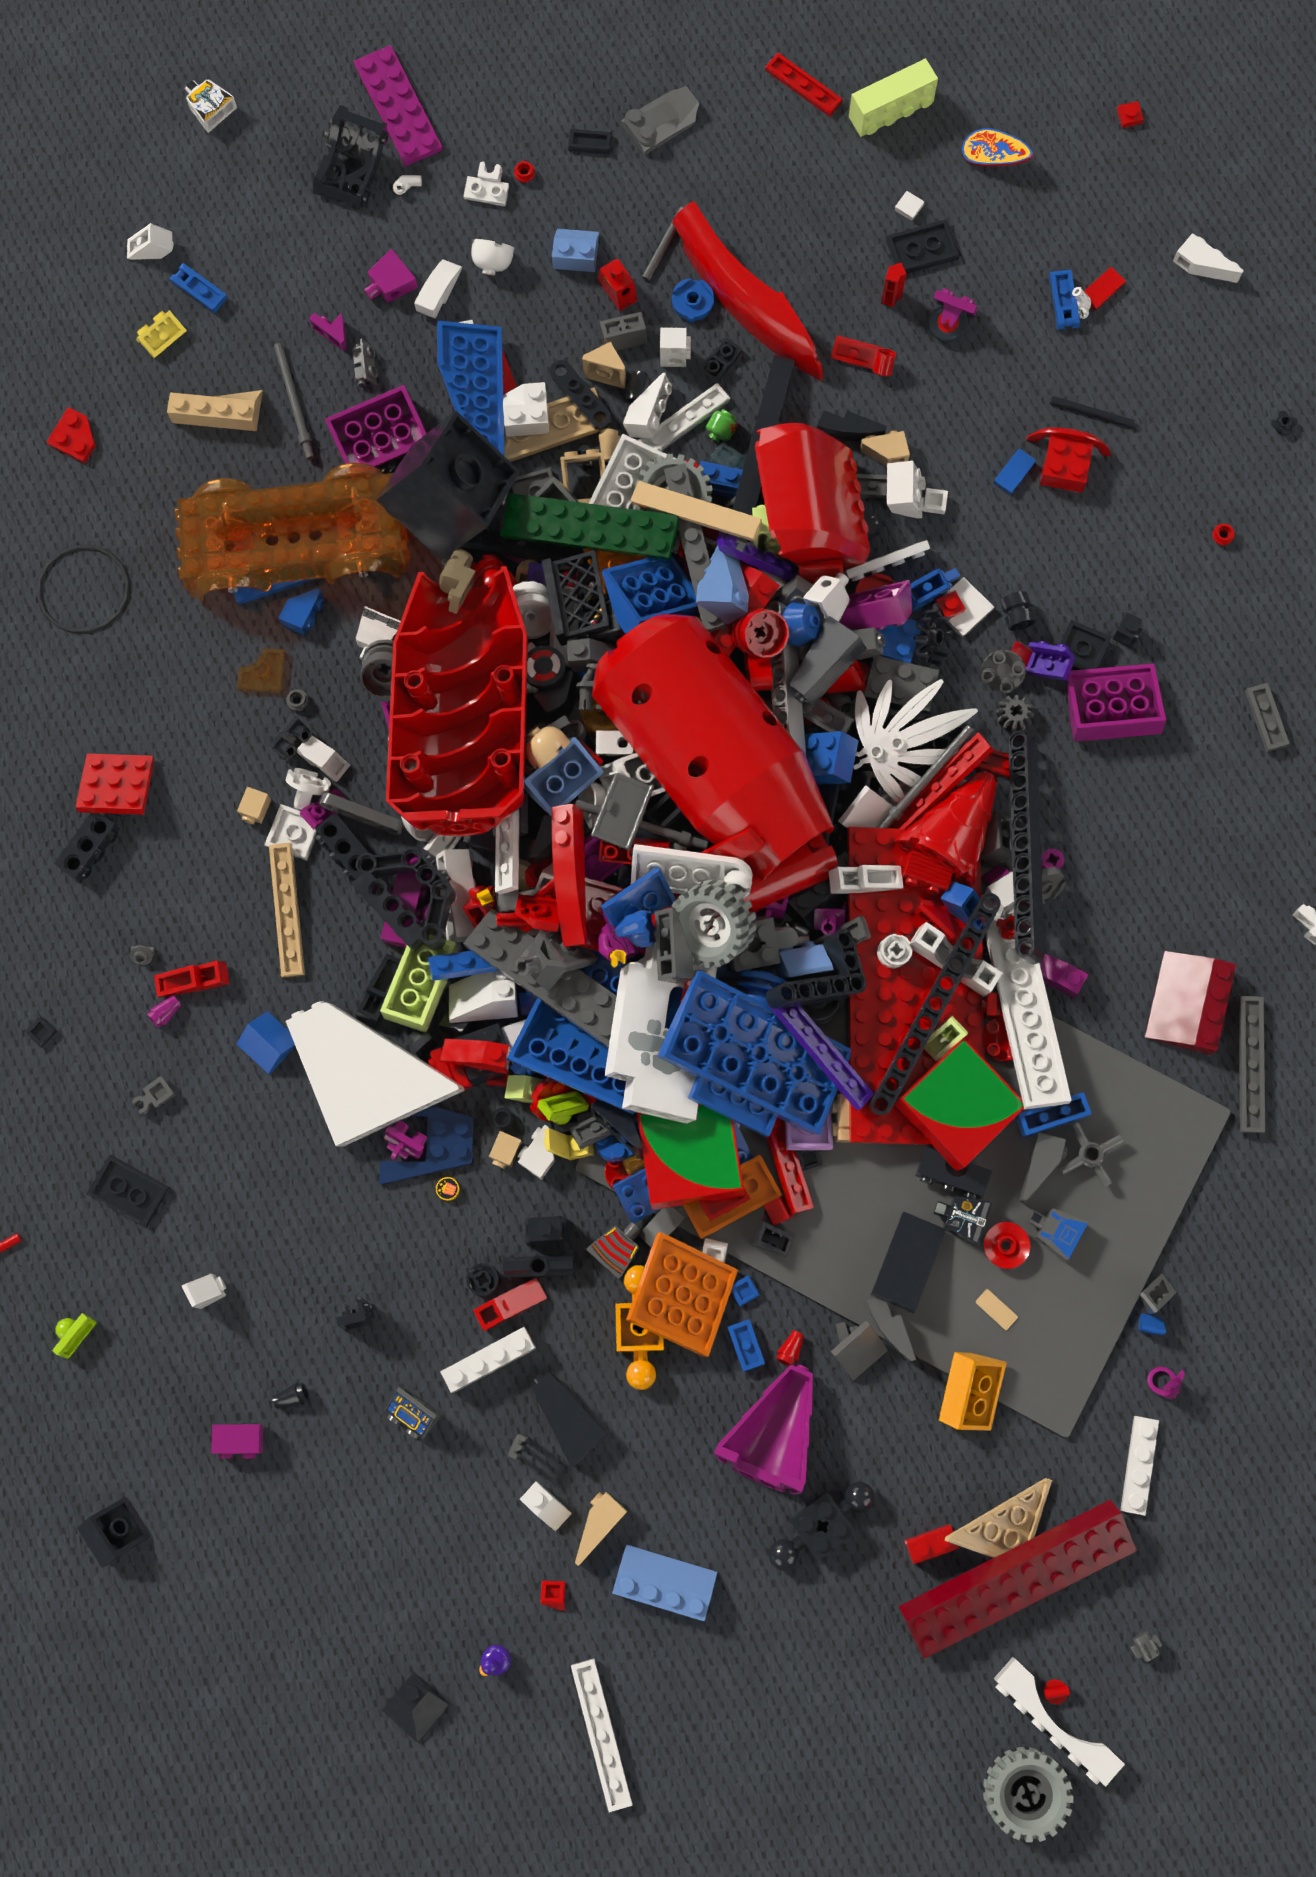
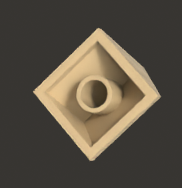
[582,342,626,389]

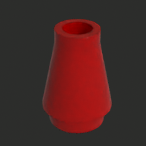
[776,1330,805,1366]

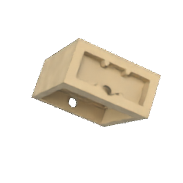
[560,449,605,503]

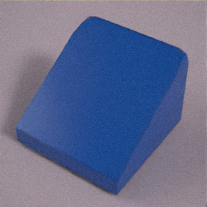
[1138,1314,1166,1336]

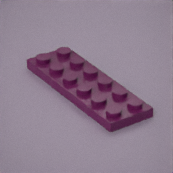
[353,45,443,167]

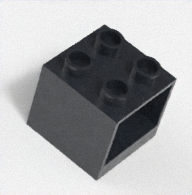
[376,411,520,560]

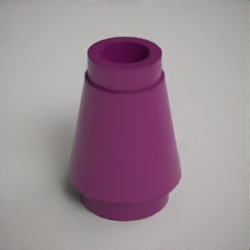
[147,995,181,1028]

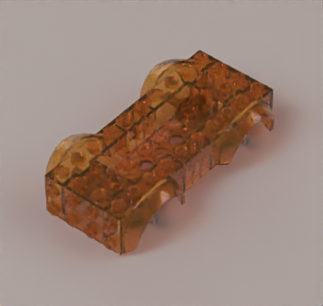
[174,463,411,601]

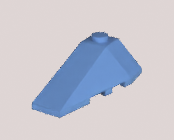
[696,545,749,624]

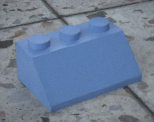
[524,737,604,816]

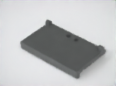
[591,772,654,851]

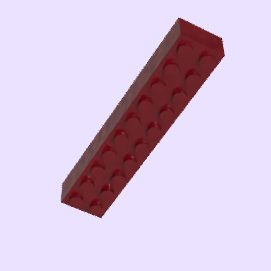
[898,1499,1137,1659]

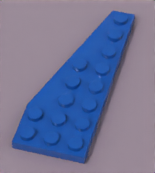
[437,321,504,455]

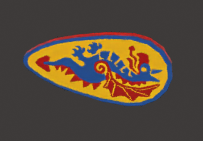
[962,128,1033,166]

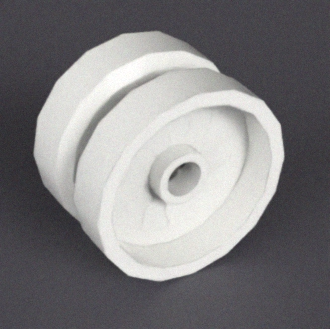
[513,581,553,639]

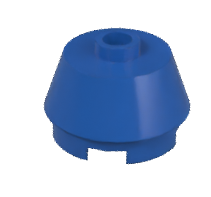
[782,602,822,647]

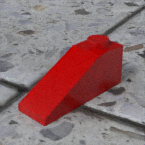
[440,1039,511,1074]

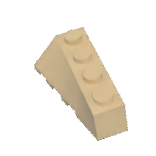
[167,390,263,431]

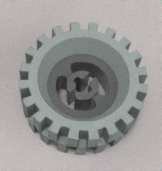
[983,1747,1073,1842]

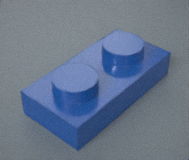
[727,1319,765,1372]

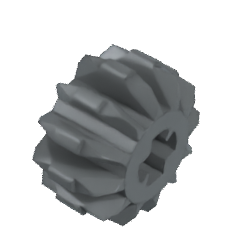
[996,694,1034,733]

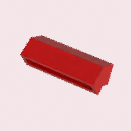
[881,263,906,307]

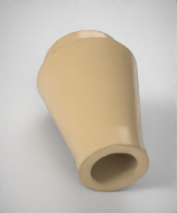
[599,429,620,462]

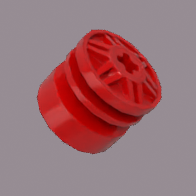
[731,607,789,658]

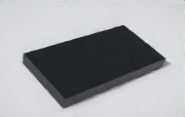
[871,1211,946,1313]

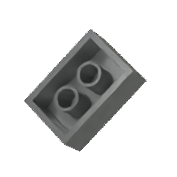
[864,656,939,713]

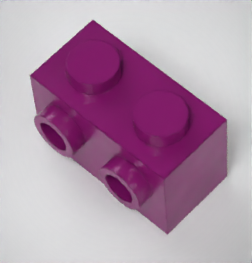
[211,1424,264,1458]

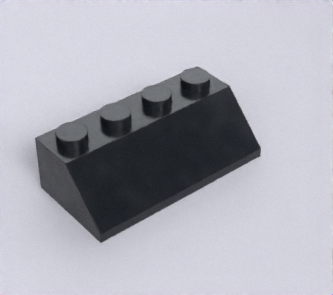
[785,850,848,940]

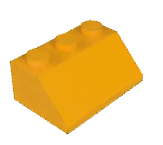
[939,1352,1007,1430]

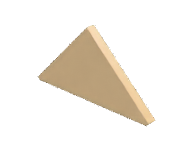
[945,1478,1052,1558]

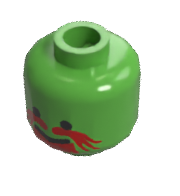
[706,409,738,443]

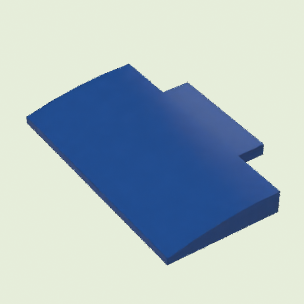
[657,970,852,1137]

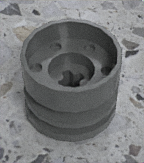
[360,639,394,699]

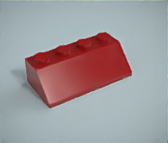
[699,562,780,656]

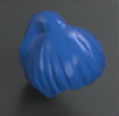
[615,910,655,947]

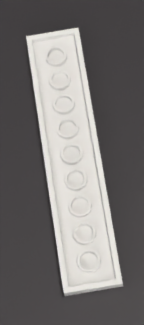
[981,895,1072,1110]

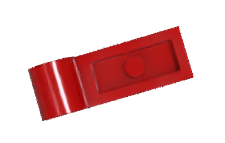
[831,335,897,376]

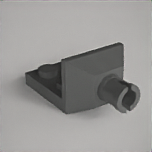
[514,928,598,991]

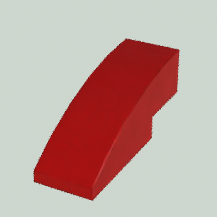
[154,960,230,998]

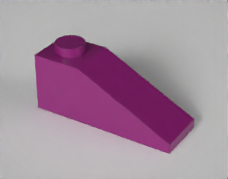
[1039,954,1088,998]

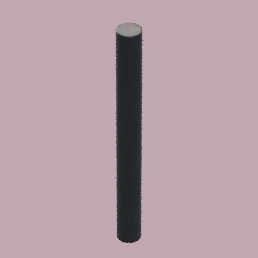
[1050,396,1135,428]

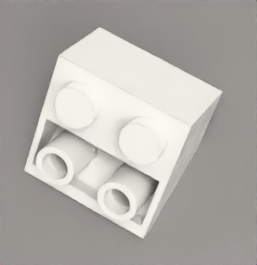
[887,461,926,518]

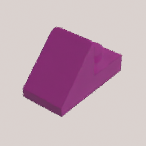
[309,313,347,352]

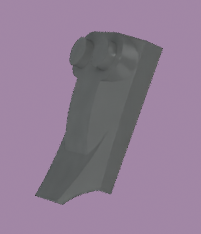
[621,86,699,156]

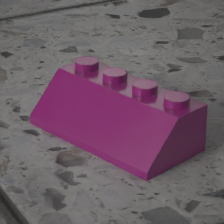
[821,580,912,631]

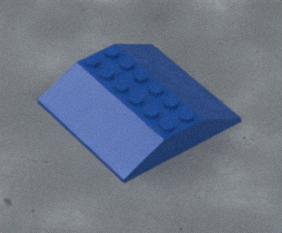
[507,950,683,1114]

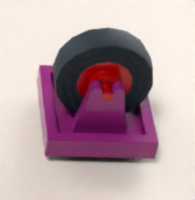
[929,288,978,342]

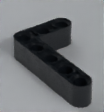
[766,929,866,1009]

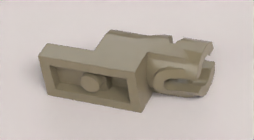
[440,548,476,614]

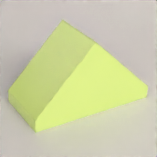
[924,1016,968,1061]

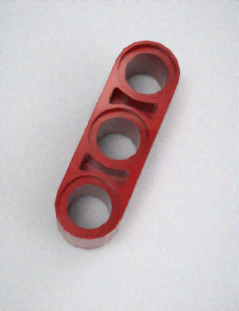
[743,633,773,691]

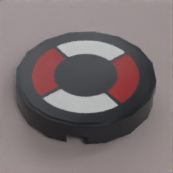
[527,646,566,689]

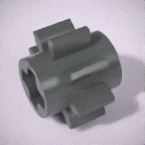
[1131,1631,1163,1662]

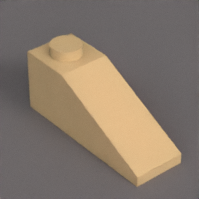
[575,1491,627,1566]

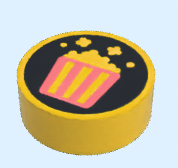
[436,1177,460,1201]

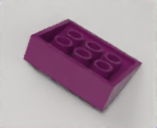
[325,385,427,478]
[1067,663,1166,742]

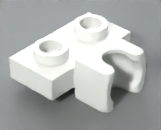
[464,162,509,206]

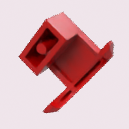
[1026,427,1111,493]

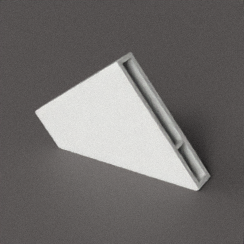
[286,1001,465,1147]

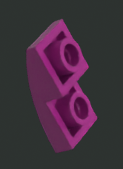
[299,788,346,830]

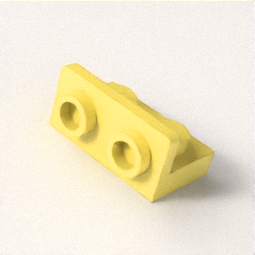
[136,310,187,358]

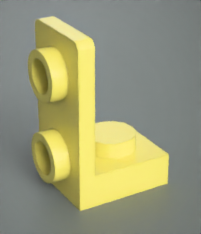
[544,1128,594,1160]

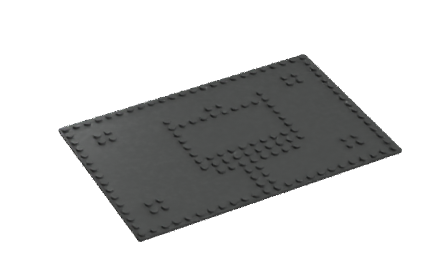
[576,892,1230,1437]

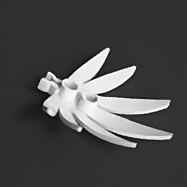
[853,680,978,803]

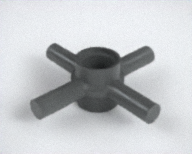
[1059,1122,1124,1188]

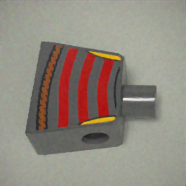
[586,1222,642,1280]

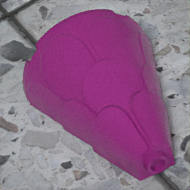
[714,1364,813,1494]

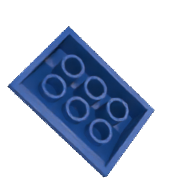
[602,556,699,634]

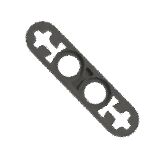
[319,793,404,835]

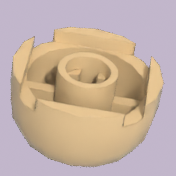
[525,726,571,770]

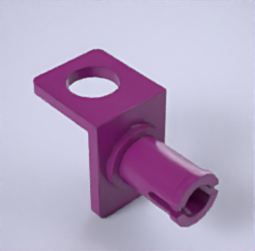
[814,902,847,935]

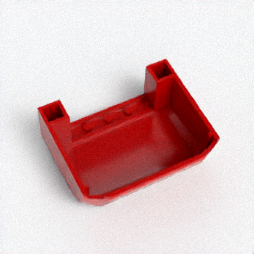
[755,423,870,571]

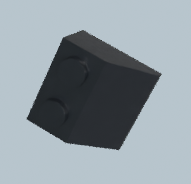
[77,1496,150,1568]

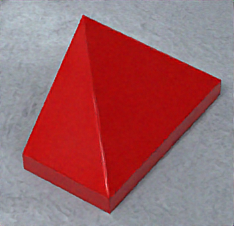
[913,904,955,942]

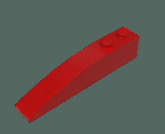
[551,804,587,947]

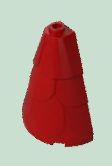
[894,771,997,888]

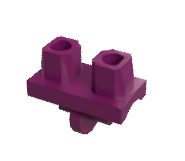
[384,1120,427,1161]

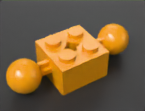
[616,1265,664,1390]

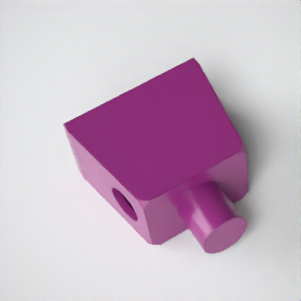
[364,249,418,303]

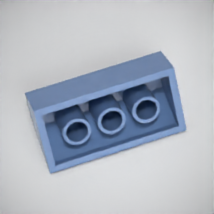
[612,1544,717,1621]

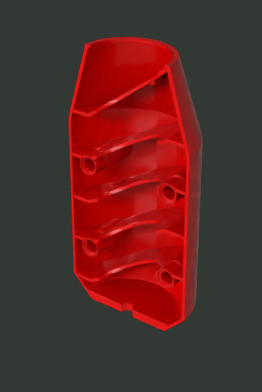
[386,566,528,836]
[592,614,834,880]

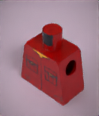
[598,259,637,312]

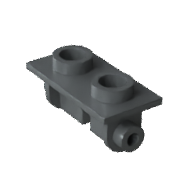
[352,339,378,387]

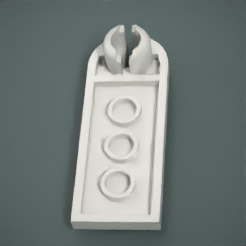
[631,844,753,899]

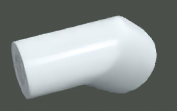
[393,175,422,195]

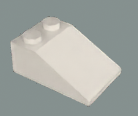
[449,971,518,1023]

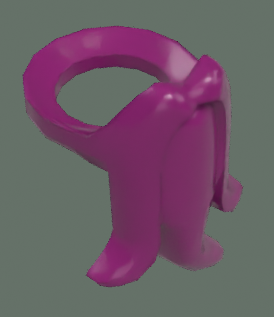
[1147,1367,1185,1399]

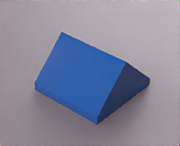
[237,1011,296,1075]

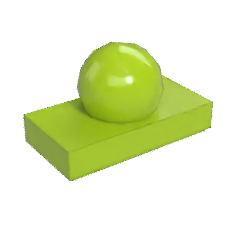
[537,1090,589,1125]
[52,1313,97,1359]

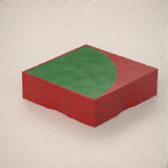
[894,1038,1024,1171]
[637,1104,745,1210]

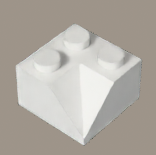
[503,382,549,437]

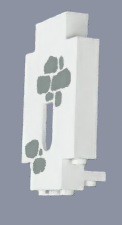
[605,942,717,1124]

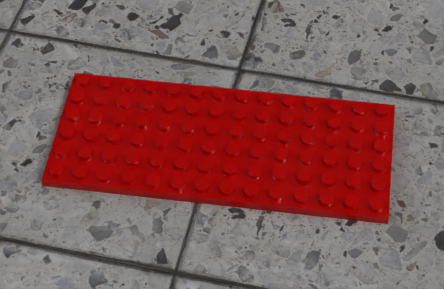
[847,826,984,1145]

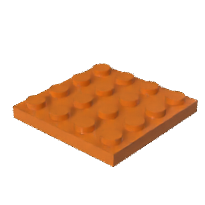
[626,1232,738,1357]

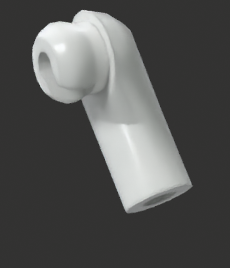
[1072,287,1091,319]

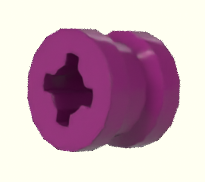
[1041,849,1064,869]

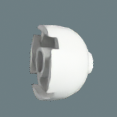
[471,239,514,275]

